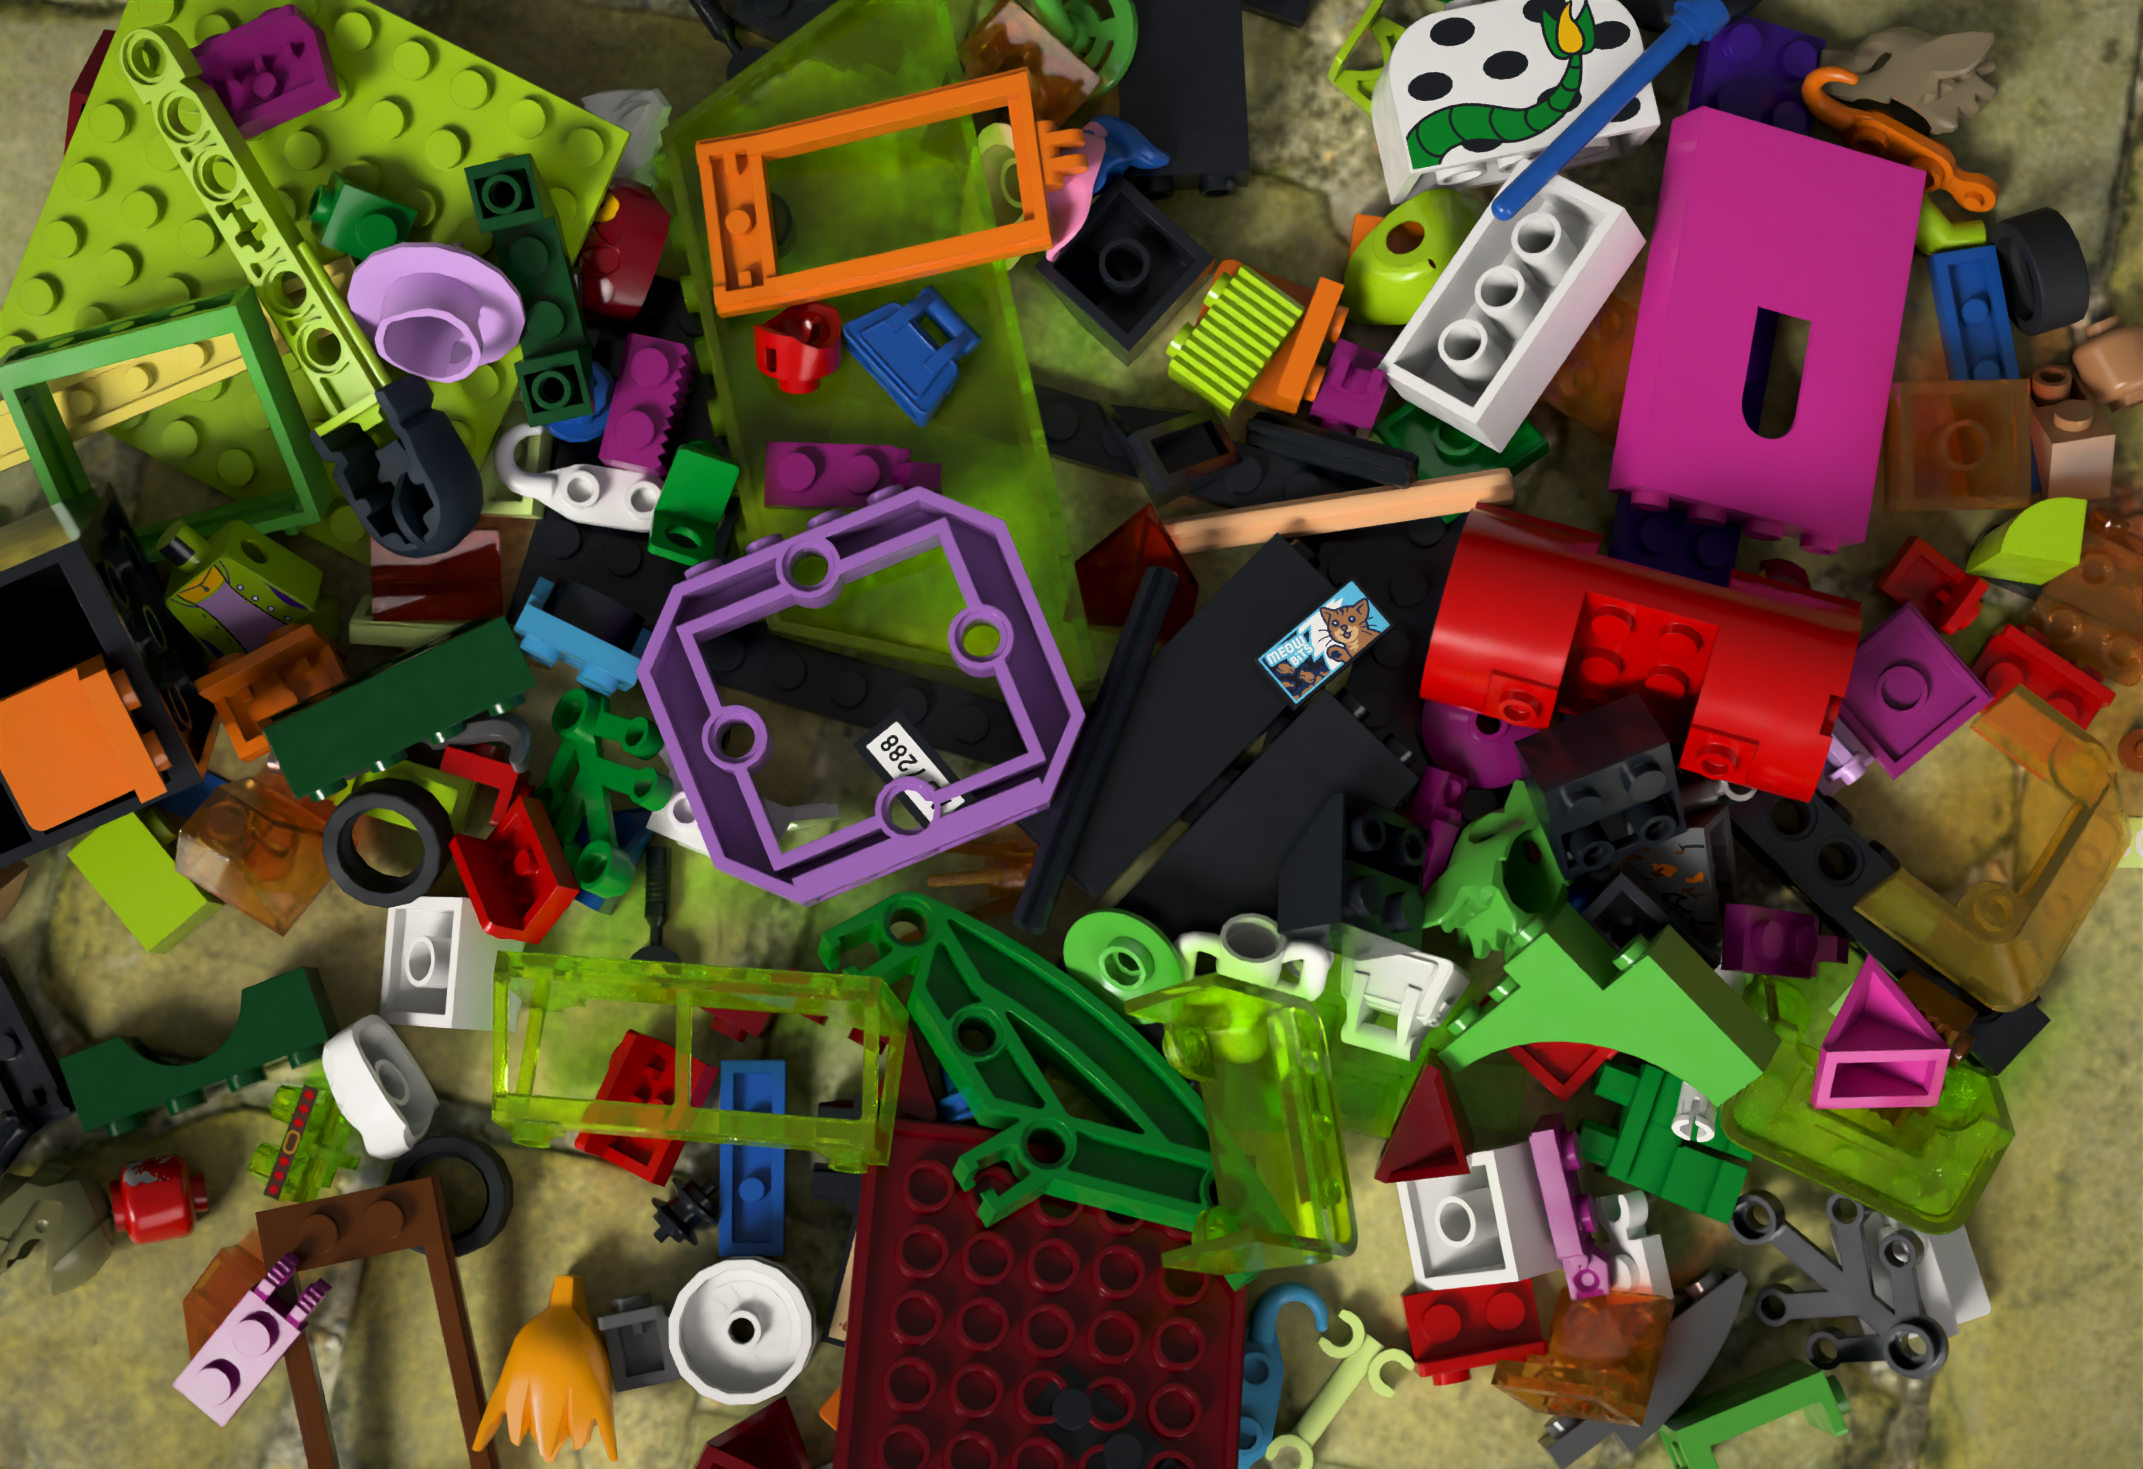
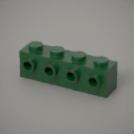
[257,610,537,802]

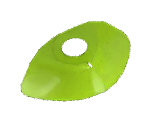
[1342,187,1486,326]

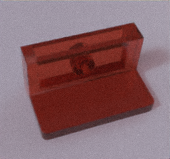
[370,526,503,621]

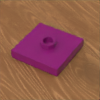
[1838,599,1995,780]

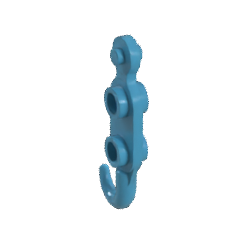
[1238,1281,1329,1469]

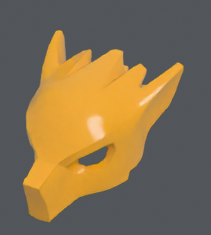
[472,1274,618,1463]

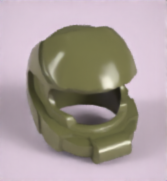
[0,1163,114,1296]

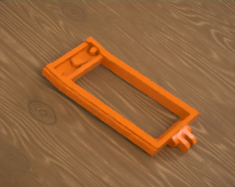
[695,67,1089,318]

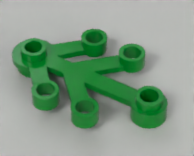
[533,688,673,898]

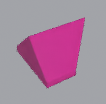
[1809,953,1951,1110]

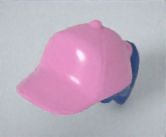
[1046,114,1171,262]

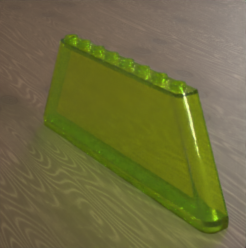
[654,0,1101,696]

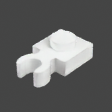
[1595,1190,1674,1307]

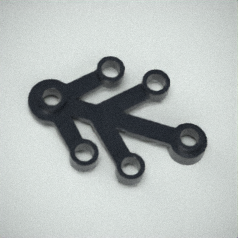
[1728,1187,1949,1379]

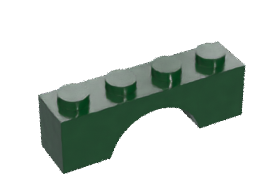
[58,966,340,1140]

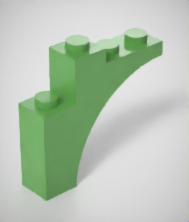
[1437,902,1782,1107]

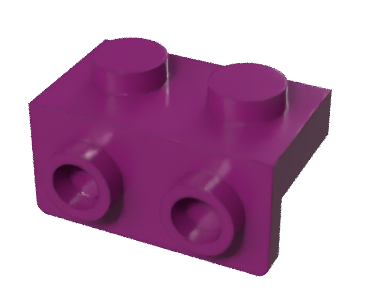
[190,4,341,140]

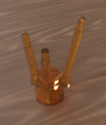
[900,841,1036,942]

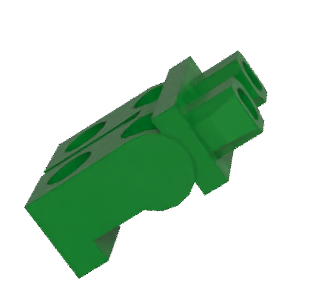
[1575,1062,1771,1225]

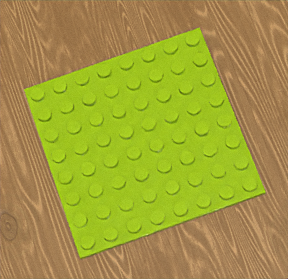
[0,0,633,594]

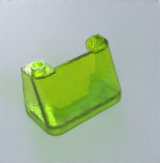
[1719,975,2016,1235]

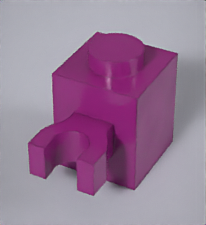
[1307,338,1389,440]

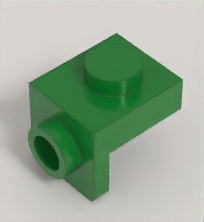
[307,171,418,260]

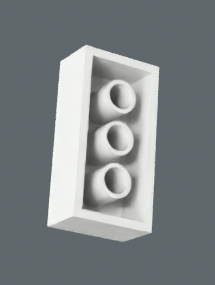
[1377,157,1646,454]

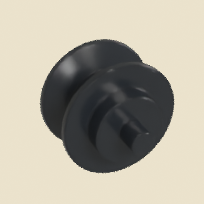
[651,1176,719,1246]

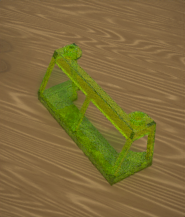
[492,950,909,1174]

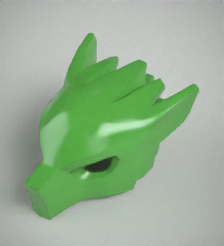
[1422,779,1574,962]

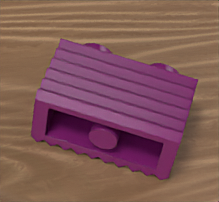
[598,333,697,482]

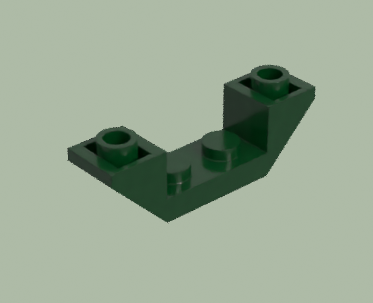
[464,153,596,428]

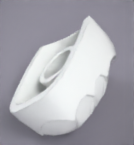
[322,1014,440,1160]

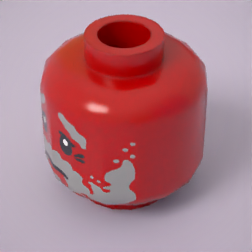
[109,1154,208,1245]

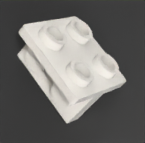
[1828,1189,1991,1339]

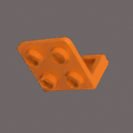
[1195,259,1350,418]
[0,653,172,831]

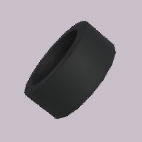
[1990,207,2090,337]
[322,777,454,908]
[385,1134,513,1258]

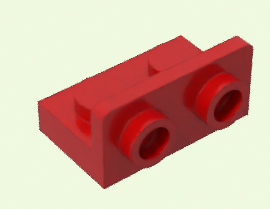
[1969,624,2116,764]
[1400,1278,1549,1386]

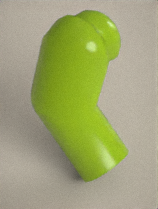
[1915,192,1986,255]

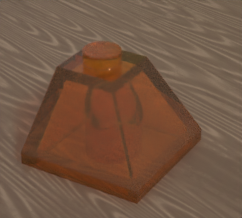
[174,776,358,937]

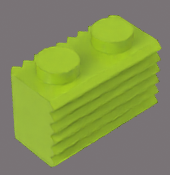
[1165,264,1306,420]

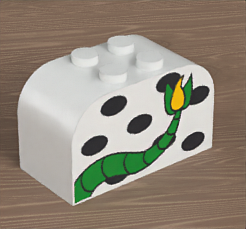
[1371,0,1661,205]

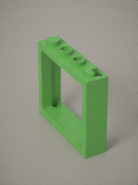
[0,284,335,565]

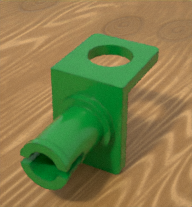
[648,438,740,567]

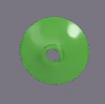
[1063,908,1185,1025]

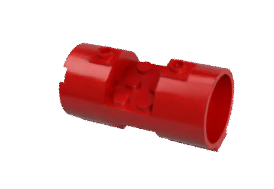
[1420,502,1863,803]

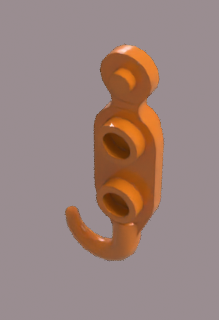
[1801,65,2000,212]

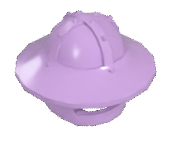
[347,242,526,383]

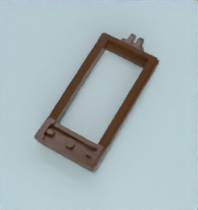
[255,1174,502,1469]

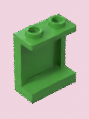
[1658,1358,1850,1469]

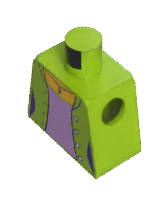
[156,520,323,661]

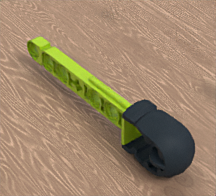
[119,24,484,559]

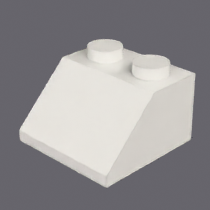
[379,896,526,1032]
[1396,1140,1564,1292]

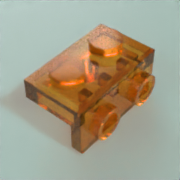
[956,0,1103,131]

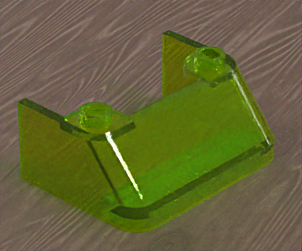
[1124,972,1358,1275]

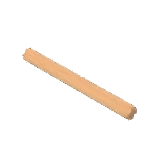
[1136,468,1515,560]

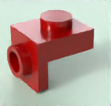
[1872,536,1990,635]
[439,743,535,828]

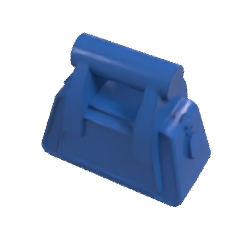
[843,284,983,427]

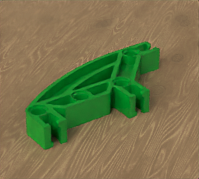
[817,891,1302,1292]

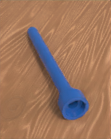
[1491,0,1730,221]

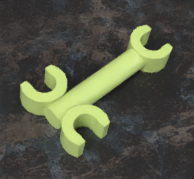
[1264,1308,1415,1469]

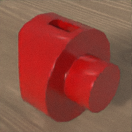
[754,300,842,394]

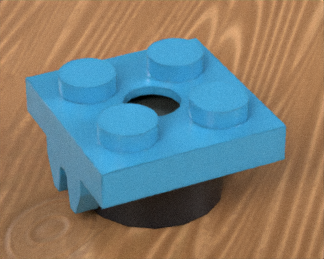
[512,577,653,697]

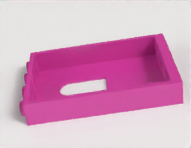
[1607,106,1927,555]

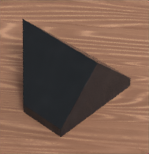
[1096,399,1243,509]

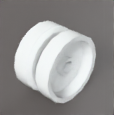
[668,1256,819,1405]

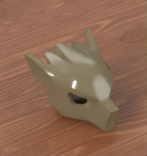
[1818,26,1998,137]

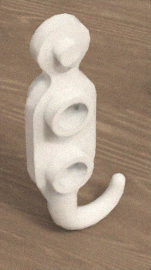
[494,422,725,533]

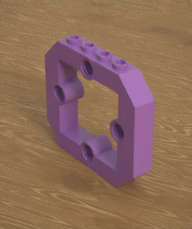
[636,484,1086,908]

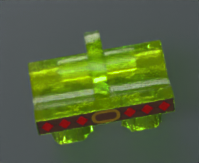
[247,1084,361,1203]

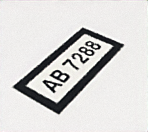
[852,708,979,829]

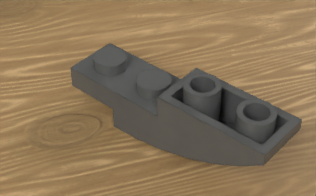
[1538,1265,1748,1469]

